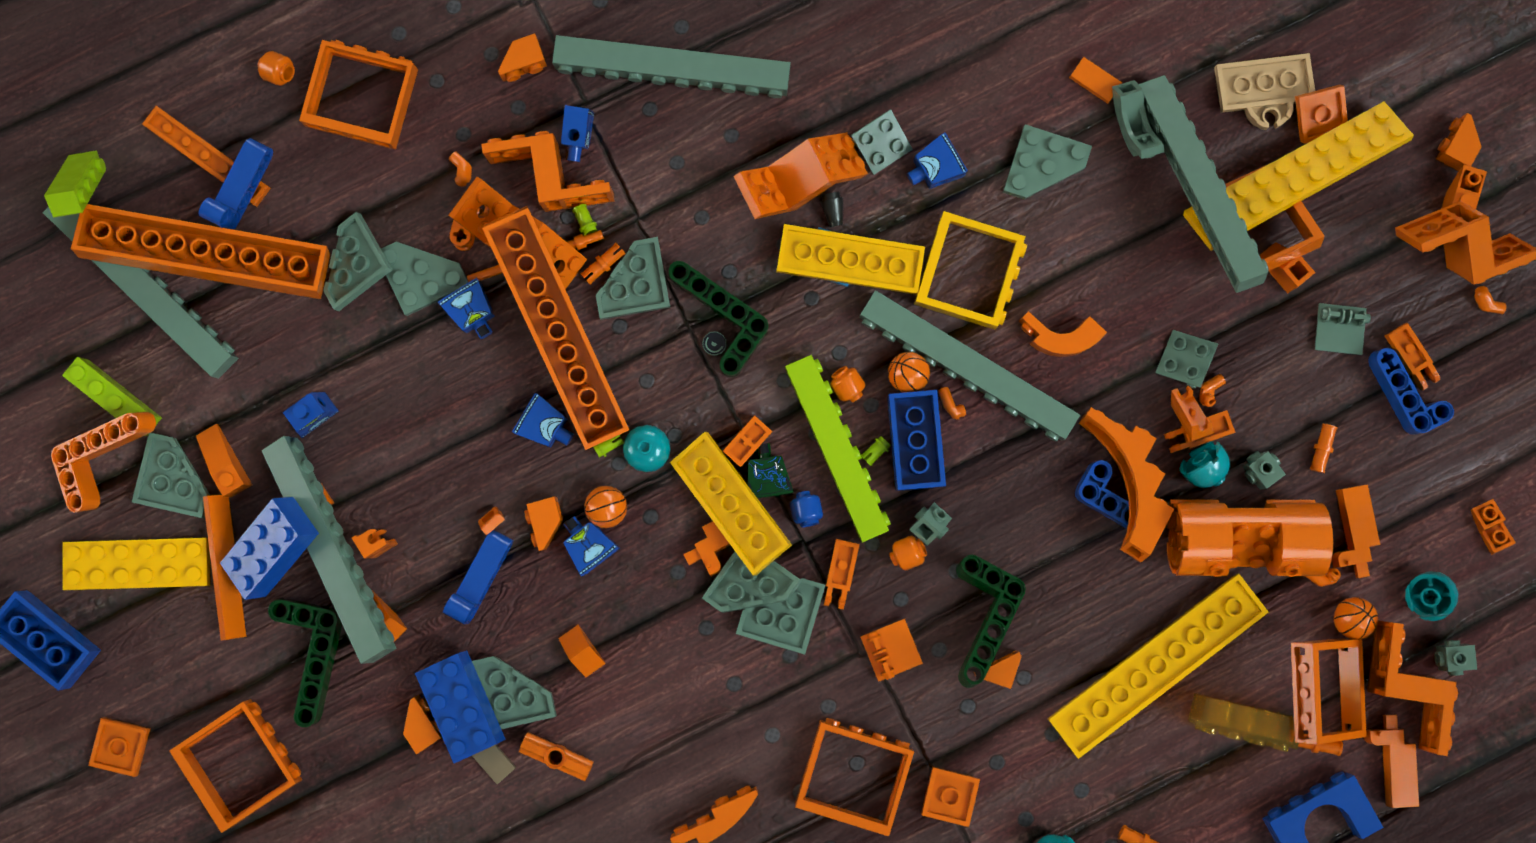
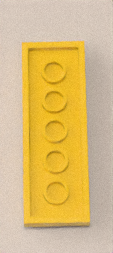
[776,224,925,295]
[670,432,792,575]
[63,538,210,590]

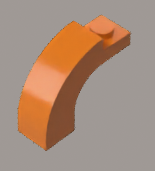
[1019,311,1107,357]

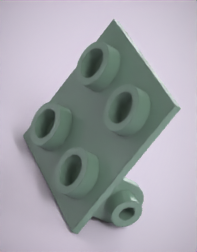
[851,109,913,175]
[1314,303,1371,355]
[1155,330,1218,389]

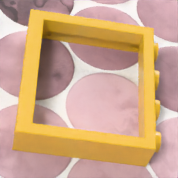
[914,211,1027,330]

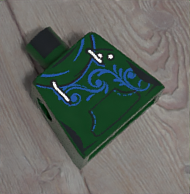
[748,443,793,499]

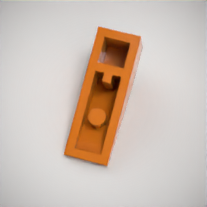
[196,424,252,497]

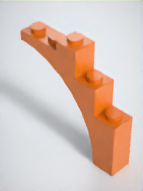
[1079,407,1174,562]

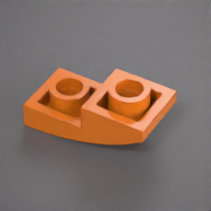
[1471,499,1516,555]

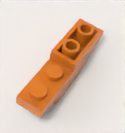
[670,785,758,843]

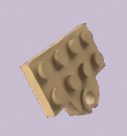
[1214,53,1315,130]

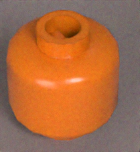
[258,51,295,86]
[830,366,865,402]
[890,535,927,571]

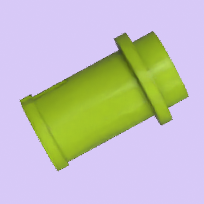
[572,204,597,235]
[593,435,624,458]
[861,436,891,466]

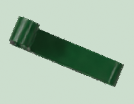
[669,261,768,377]
[956,555,1026,688]
[268,599,342,727]

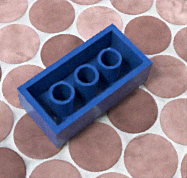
[887,390,946,491]
[220,497,319,600]
[0,590,101,691]
[415,651,506,763]

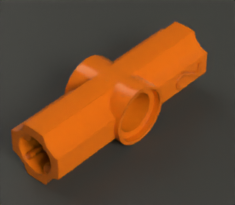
[519,732,594,781]

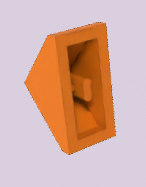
[558,624,606,678]
[973,650,1022,689]

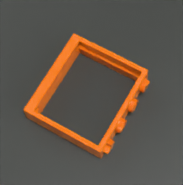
[299,40,418,150]
[1225,165,1325,271]
[1291,638,1367,745]
[169,699,302,833]
[795,718,914,836]

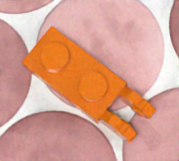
[1384,322,1440,391]
[1164,410,1236,453]
[824,539,860,609]

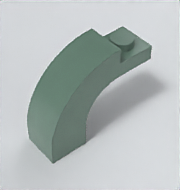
[1112,80,1164,159]

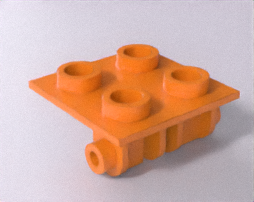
[860,619,923,682]

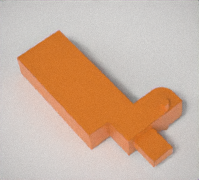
[1332,485,1380,578]
[683,521,730,576]
[1364,714,1419,808]

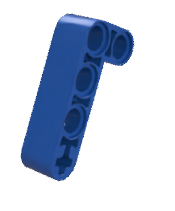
[199,138,273,230]
[1368,348,1454,435]
[1075,460,1164,535]
[443,530,514,625]

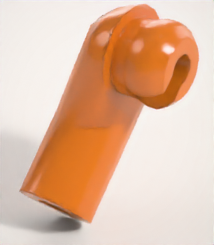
[448,151,472,187]
[1474,286,1506,314]
[1199,374,1226,407]
[938,387,966,420]
[1305,568,1341,587]

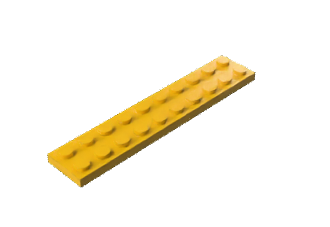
[1183,101,1414,251]
[1048,573,1269,759]

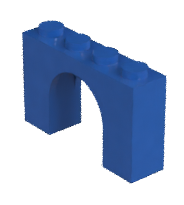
[1262,771,1384,843]

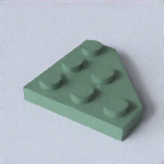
[1003,124,1092,199]
[323,212,393,311]
[596,237,670,320]
[381,242,469,316]
[132,433,210,518]
[702,551,802,613]
[736,578,825,655]
[472,656,557,729]

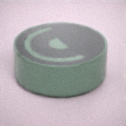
[703,332,727,356]

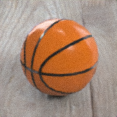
[888,352,930,393]
[585,486,627,528]
[1333,597,1378,640]

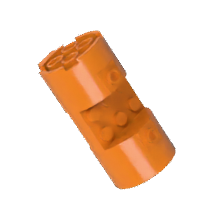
[1167,500,1333,577]

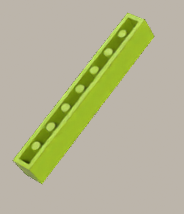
[785,355,891,542]

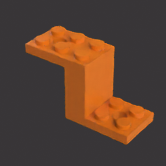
[481,131,615,212]
[733,132,868,219]
[448,177,587,290]
[1395,201,1536,285]
[1367,621,1458,756]

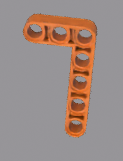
[51,412,156,513]

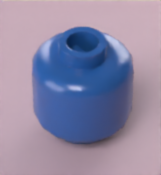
[790,491,823,528]

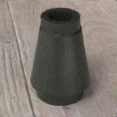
[820,192,843,227]

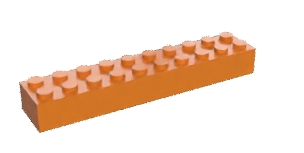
[71,204,330,299]
[482,206,629,450]

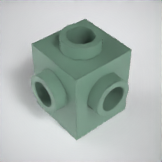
[1243,451,1286,490]
[910,502,952,546]
[1434,640,1477,676]

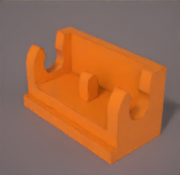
[1171,386,1214,441]
[722,415,773,467]
[352,529,398,559]

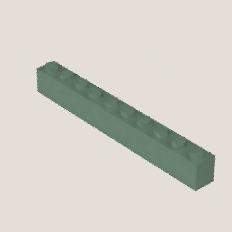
[552,35,791,98]
[1138,75,1269,293]
[43,207,239,379]
[859,290,1080,442]
[261,436,397,664]

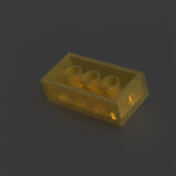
[1188,693,1299,752]

